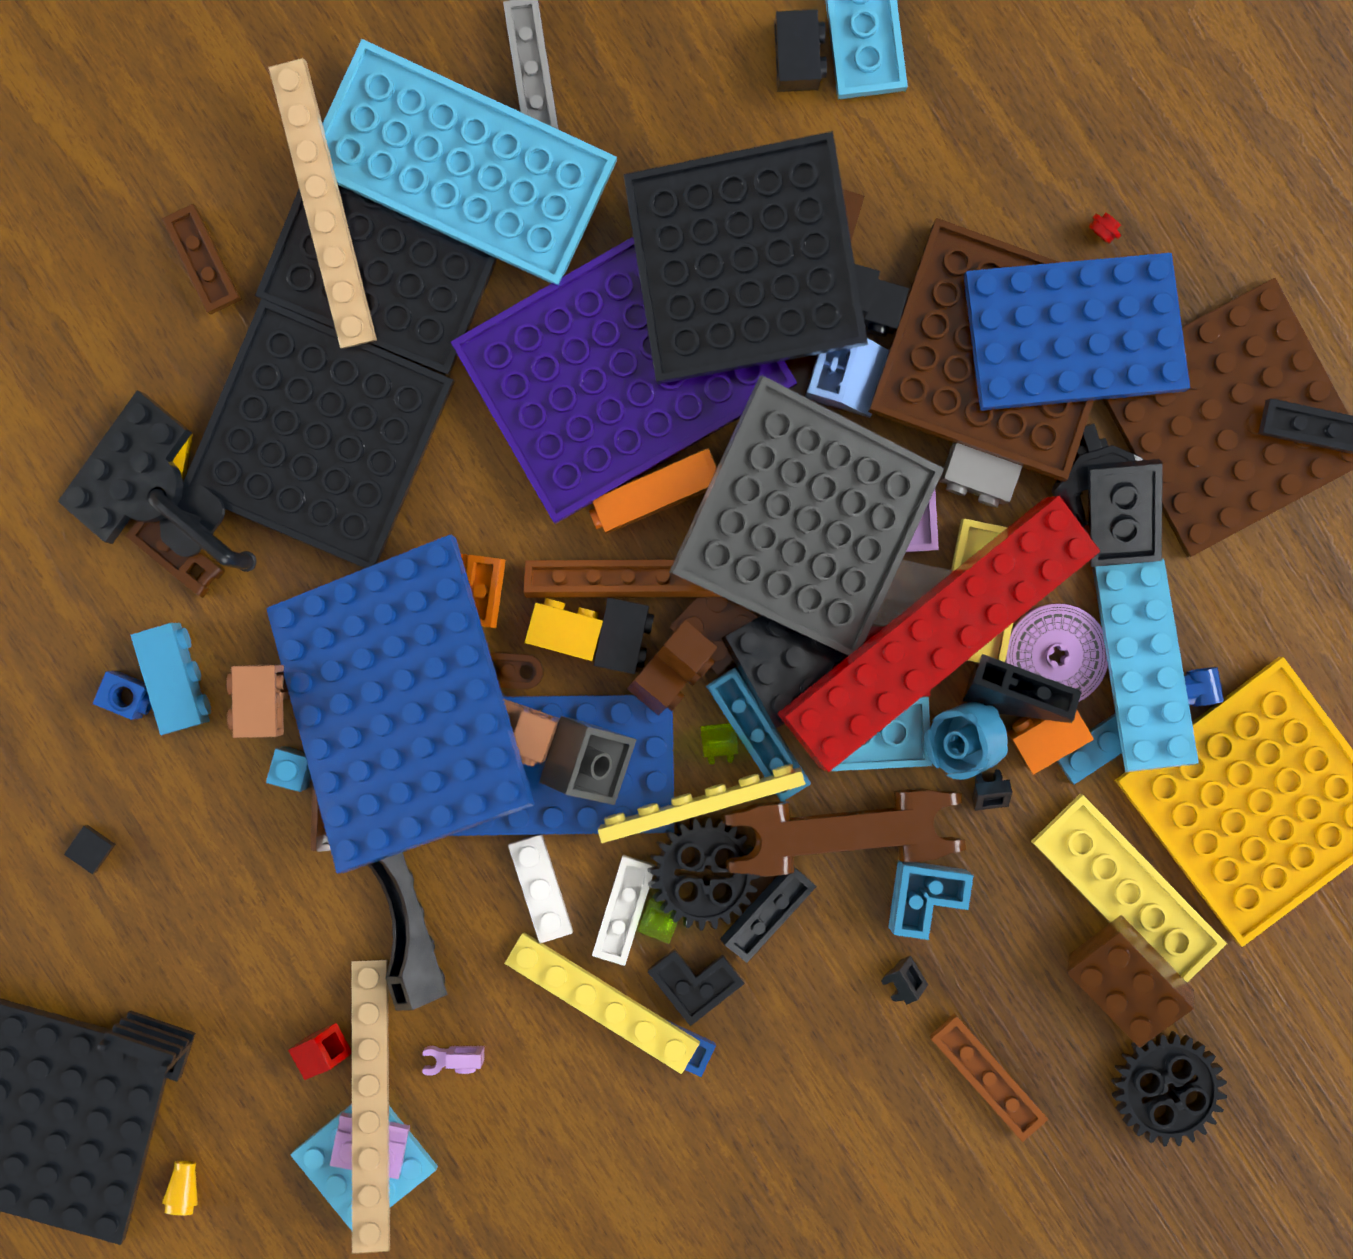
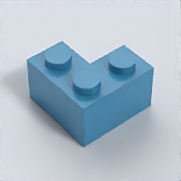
[888,860,973,940]

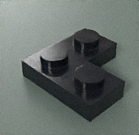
[648,948,745,1026]

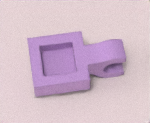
[423,1046,484,1076]

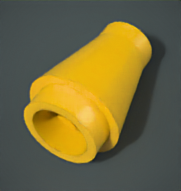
[162,1161,198,1215]

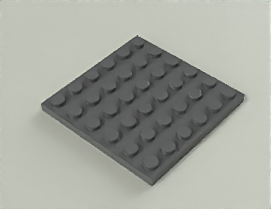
[670,376,944,656]

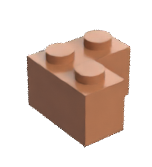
[226,664,290,738]
[503,698,560,766]

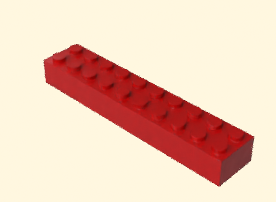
[777,496,1101,772]

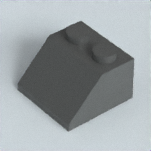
[539,716,637,805]

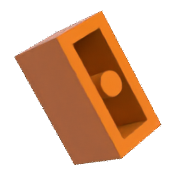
[1007,710,1094,775]

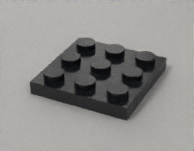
[721,615,848,729]

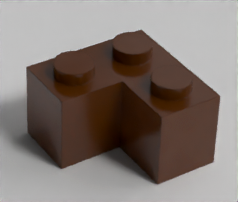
[627,620,718,716]

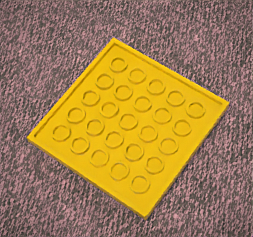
[1115,657,1353,947]

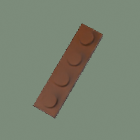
[929,1013,1049,1142]

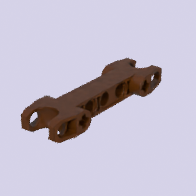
[722,788,966,877]

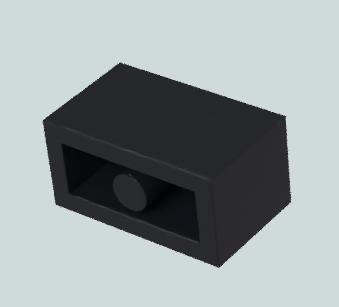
[774,9,827,92]
[594,598,655,674]

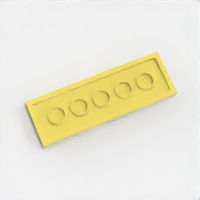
[1031,794,1227,982]

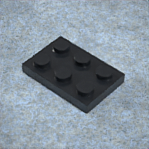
[1088,459,1162,567]

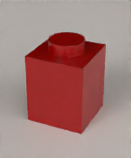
[288,1023,352,1080]

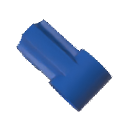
[1184,667,1224,706]

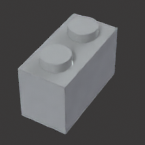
[939,443,1022,508]

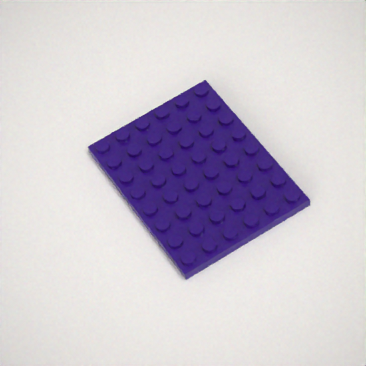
[451,237,797,524]

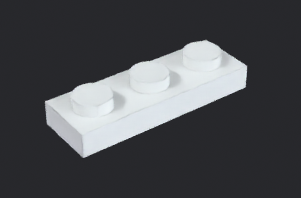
[508,835,573,944]
[592,855,656,966]

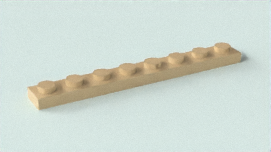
[269,58,377,349]
[352,960,390,1253]

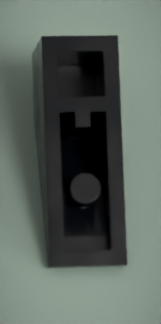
[962,654,1082,723]

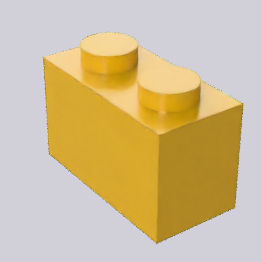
[525,598,603,661]

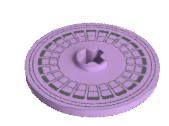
[1005,603,1108,701]

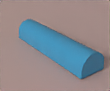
[706,667,811,801]

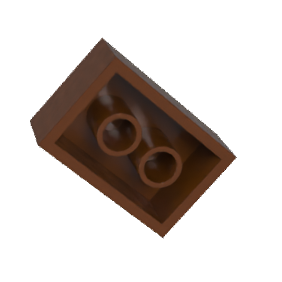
[1067,915,1194,1048]

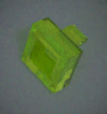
[700,723,738,765]
[637,897,678,944]

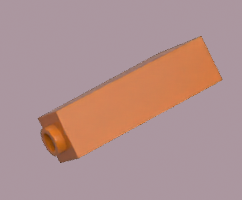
[589,448,717,534]

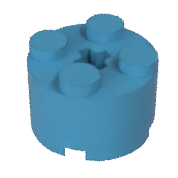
[925,702,1008,780]

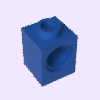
[92,671,152,720]

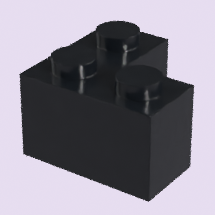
[855,264,909,337]

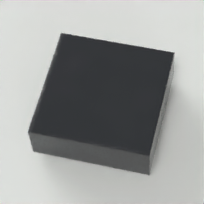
[64,825,116,874]

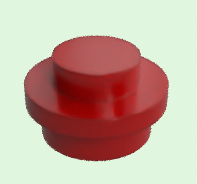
[1089,212,1122,244]

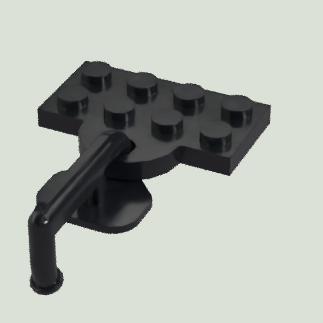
[58,390,257,572]

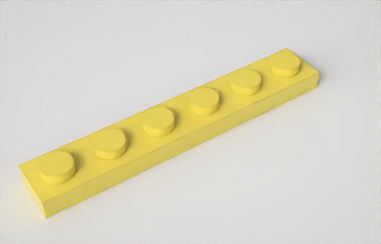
[598,764,806,843]
[504,932,700,1074]

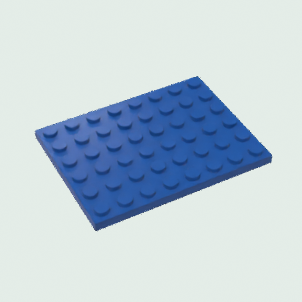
[266,535,535,873]

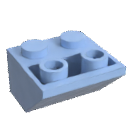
[805,338,889,418]

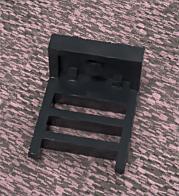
[97,1010,196,1082]

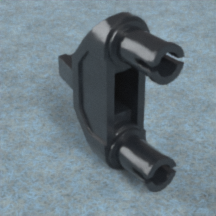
[1051,423,1145,527]

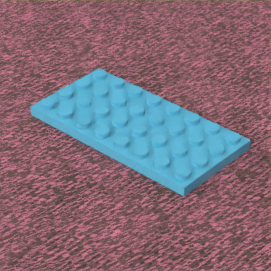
[322,39,617,286]

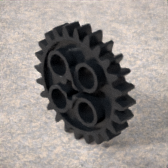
[647,816,760,931]
[1111,1031,1227,1146]

